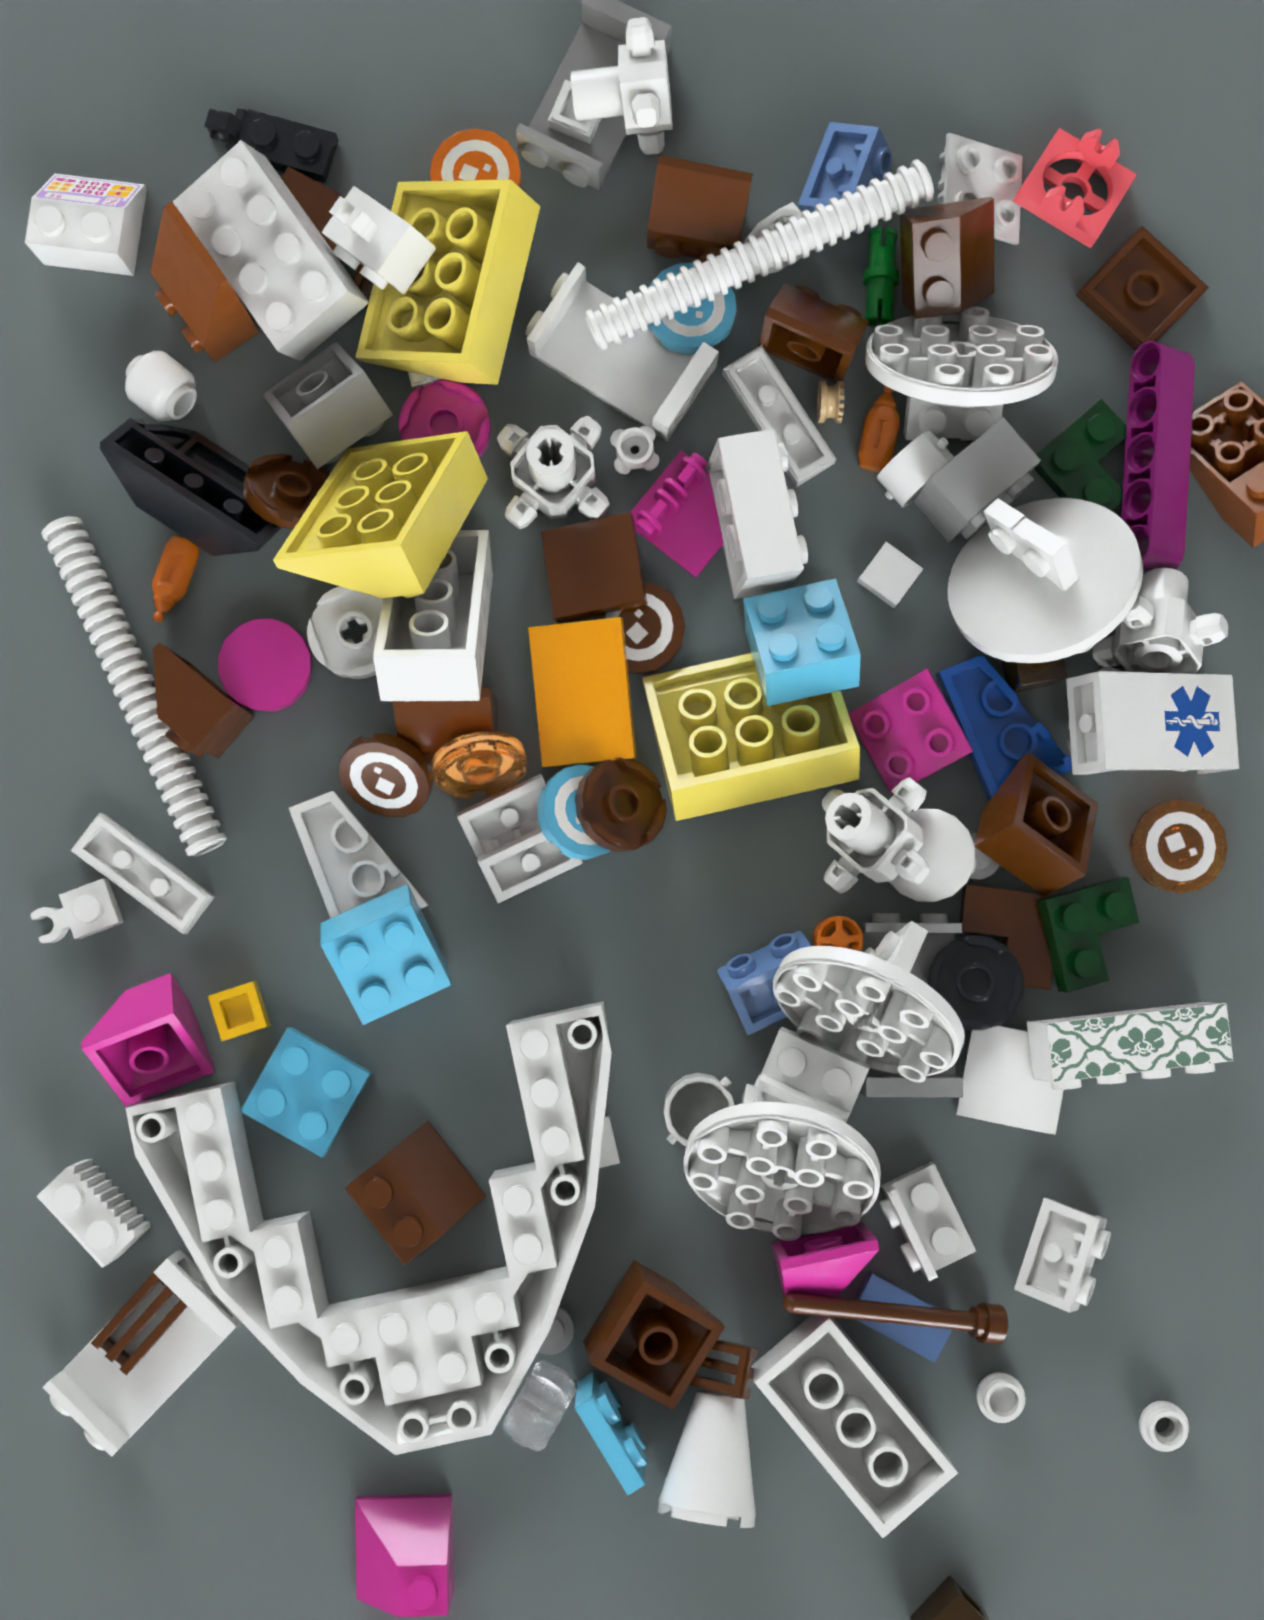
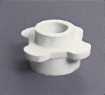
[610,426,659,475]

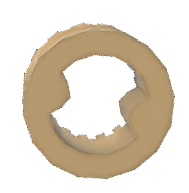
[817,381,845,423]

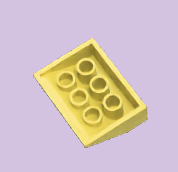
[355,179,540,385]
[273,431,488,598]
[642,653,860,821]

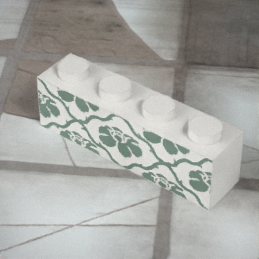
[1027,1002,1233,1090]

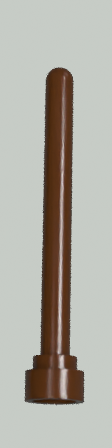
[783,1293,1008,1344]

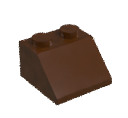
[647,155,753,263]
[899,197,994,319]
[758,283,869,384]
[153,642,255,759]
[392,687,498,766]
[974,753,1098,896]
[345,1120,486,1266]
[583,1260,725,1410]

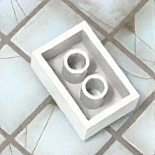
[706,428,808,599]

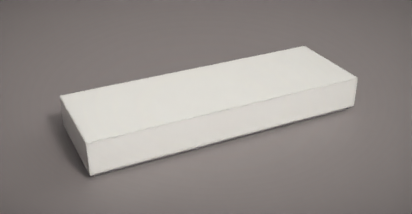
[722,345,836,487]
[71,813,215,934]

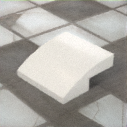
[456,774,583,903]
[956,1026,1064,1135]

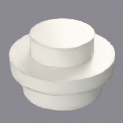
[976,1372,1026,1423]

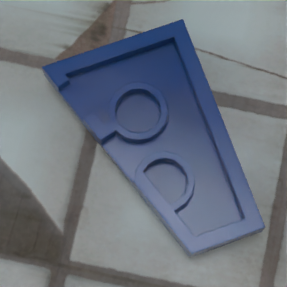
[935,655,1072,802]

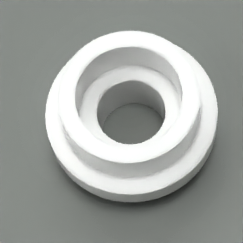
[1139,1401,1189,1452]

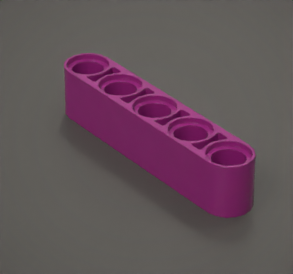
[1121,341,1195,571]

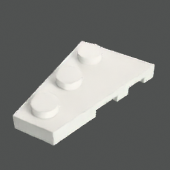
[288,791,429,918]

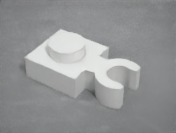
[30,878,124,943]

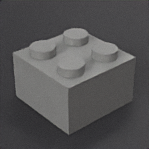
[914,417,1041,544]

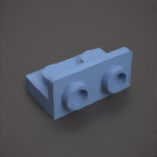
[798,122,892,234]
[717,931,812,1035]

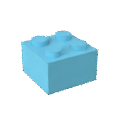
[743,578,861,706]
[320,884,451,1025]

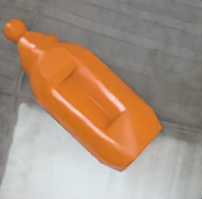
[858,385,900,472]
[152,536,199,622]

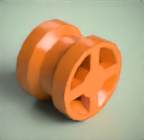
[812,916,864,951]

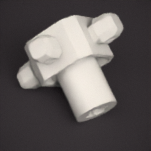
[571,17,673,155]
[497,416,610,529]
[1092,568,1228,674]
[822,777,931,894]

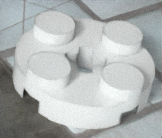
[307,586,383,679]

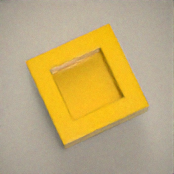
[208,981,271,1042]

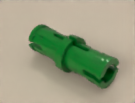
[863,227,899,327]

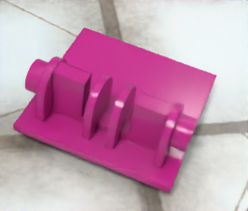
[631,451,724,578]
[848,669,973,795]

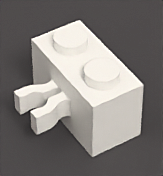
[321,186,436,294]

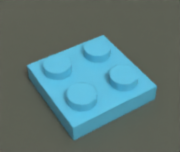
[240,1027,373,1158]
[574,1371,648,1495]

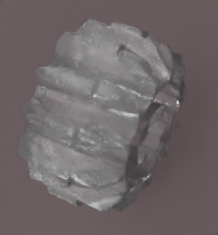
[503,1360,577,1452]

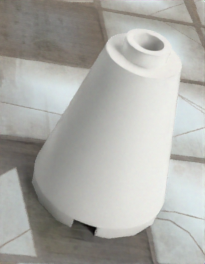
[658,1390,756,1528]

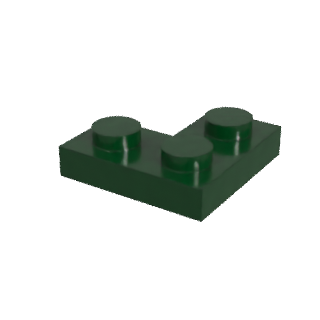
[1034,398,1127,511]
[1037,877,1140,993]

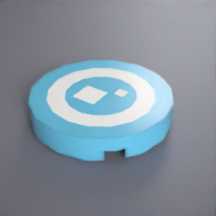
[647,263,737,355]
[537,764,611,860]

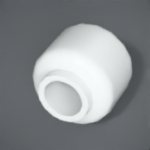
[125,351,197,422]

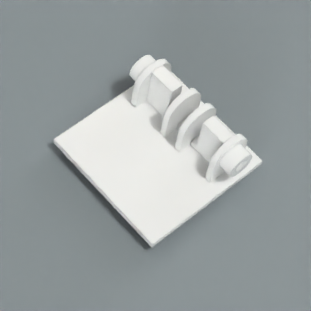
[937,133,1023,245]

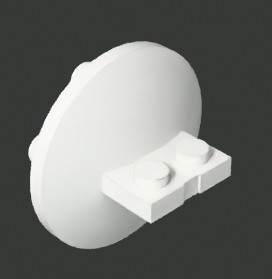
[865,306,1058,441]
[948,498,1143,663]
[773,921,965,1082]
[684,1084,881,1241]

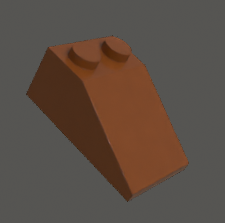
[151,201,259,363]

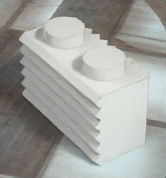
[37,1159,150,1268]

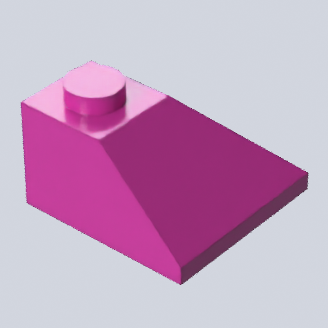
[81,973,214,1107]
[771,1223,879,1299]
[355,1494,454,1617]

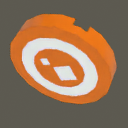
[430,128,522,187]

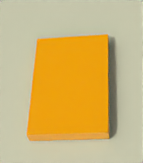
[528,617,637,767]

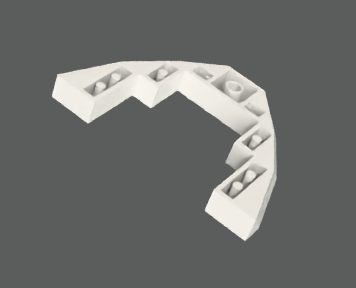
[125,1001,612,1455]

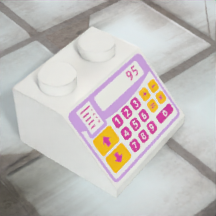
[25,173,147,276]

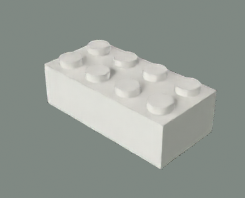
[173,140,369,361]
[373,530,493,702]
[751,1315,958,1538]

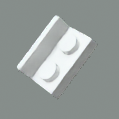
[754,1027,870,1123]
[879,1161,976,1281]
[1014,1198,1111,1313]

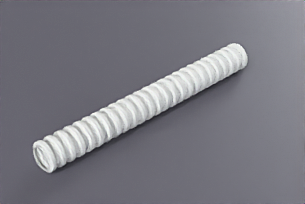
[585,159,934,351]
[41,516,227,857]

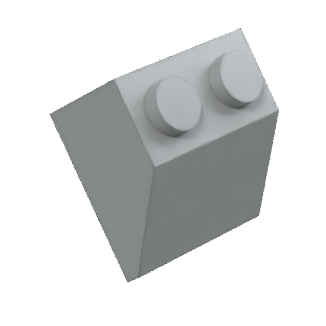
[262,342,393,469]

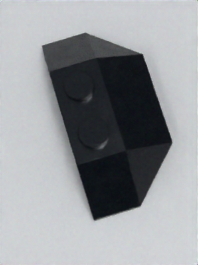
[100,417,282,556]

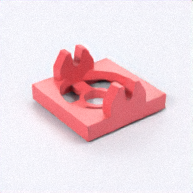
[1013,128,1137,249]

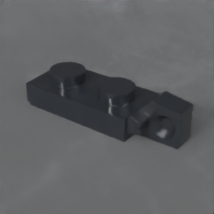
[204,108,339,183]

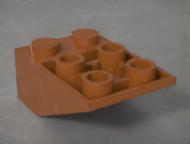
[1189,381,1264,548]

